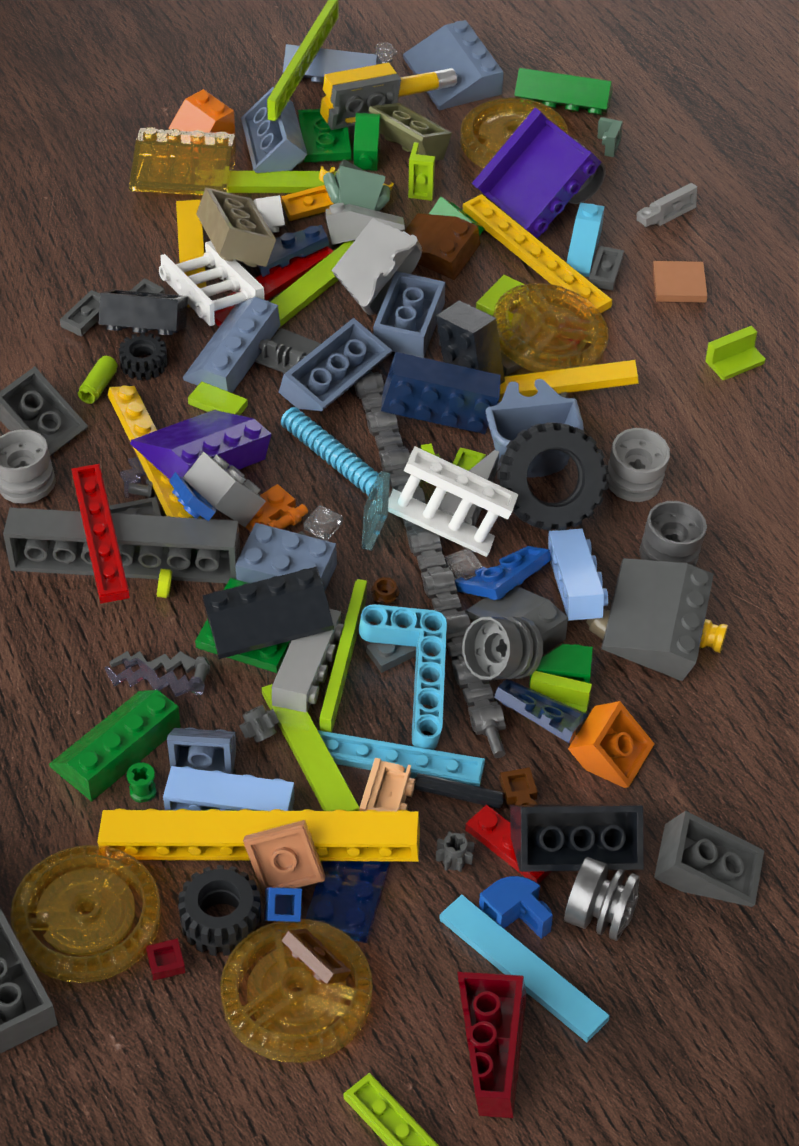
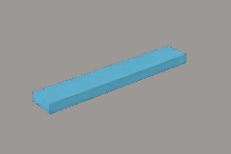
[318,730,485,787]
[440,894,610,1043]

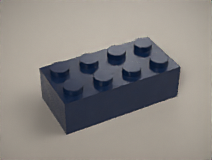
[381,352,501,434]

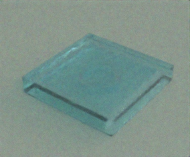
[362,471,390,551]

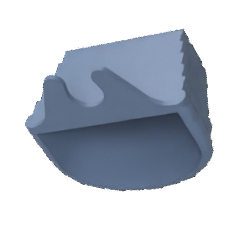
[486,379,584,477]

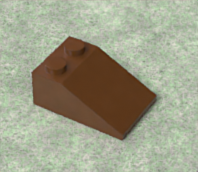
[405,213,480,280]

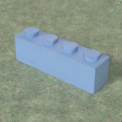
[548,529,608,621]
[163,766,295,811]

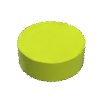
[157,568,172,598]

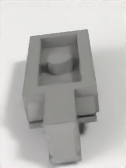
[637,183,697,227]

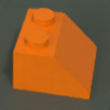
[169,89,235,154]
[568,701,655,788]

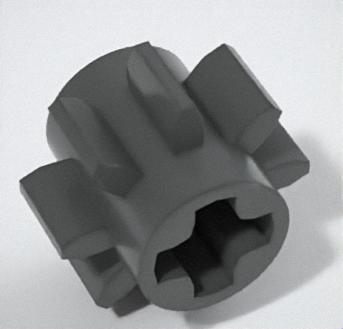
[239,705,279,742]
[436,831,474,872]

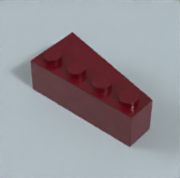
[457,972,526,1118]

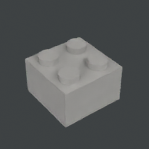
[183,452,266,527]

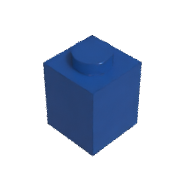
[264,887,302,922]

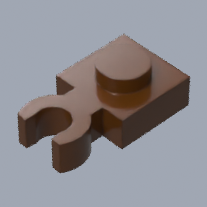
[499,767,538,805]

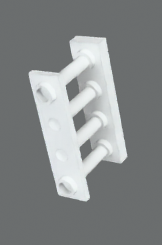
[159,241,264,326]
[384,446,518,557]

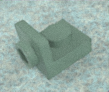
[597,117,623,157]

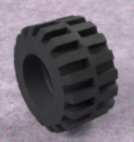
[178,865,262,956]

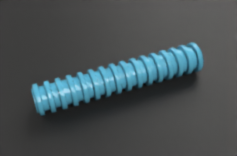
[281,407,386,498]

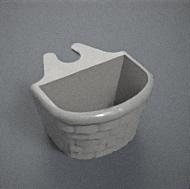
[331,218,422,315]

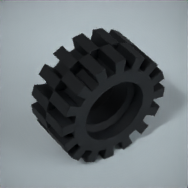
[119,333,167,380]

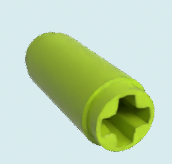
[78,356,118,404]

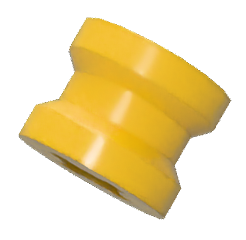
[700,619,728,653]

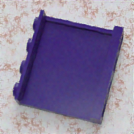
[472,107,602,238]

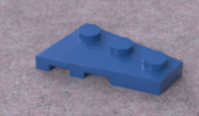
[169,472,216,521]
[455,546,552,600]

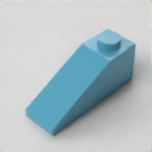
[566,202,605,277]

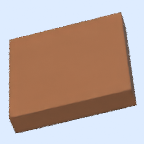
[652,261,707,303]
[243,820,326,897]

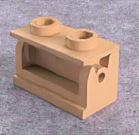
[359,758,415,811]

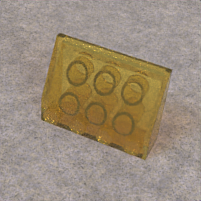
[129,127,236,195]

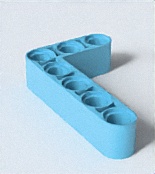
[358,604,447,750]

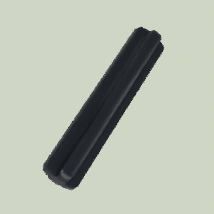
[414,773,505,809]

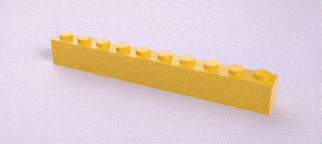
[98,809,420,862]

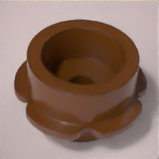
[371,577,399,604]

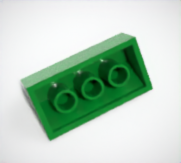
[514,68,613,115]
[49,690,181,802]

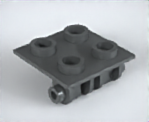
[255,328,321,373]

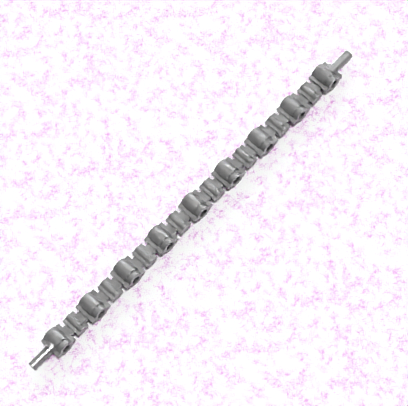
[354,359,506,758]

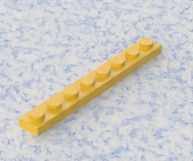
[463,194,612,318]
[108,385,202,519]

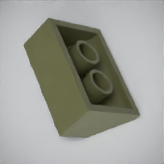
[368,103,452,161]

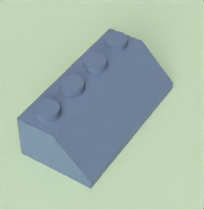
[283,44,382,84]
[241,87,307,173]
[183,297,280,393]
[279,318,392,411]

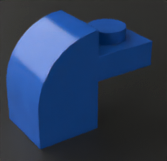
[479,876,553,939]

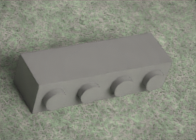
[272,609,344,712]

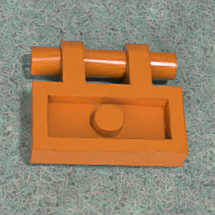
[246,484,308,532]

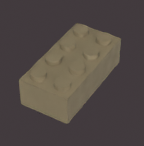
[196,187,276,267]

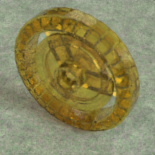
[460,98,568,168]
[493,283,609,373]
[10,845,161,983]
[220,919,373,1063]

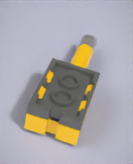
[320,63,457,130]

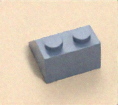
[167,728,237,774]

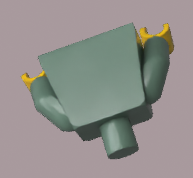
[319,166,394,211]

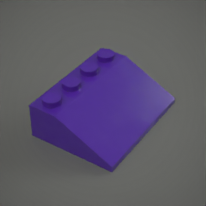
[130,410,271,479]

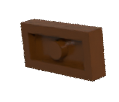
[282,928,351,984]

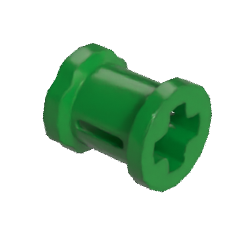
[127,763,157,803]

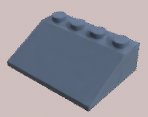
[403,20,503,110]

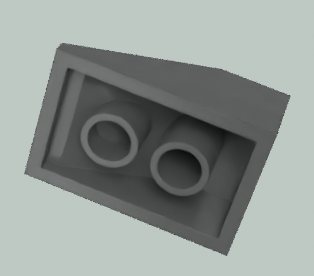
[0,366,88,456]
[465,586,568,654]
[654,811,764,907]

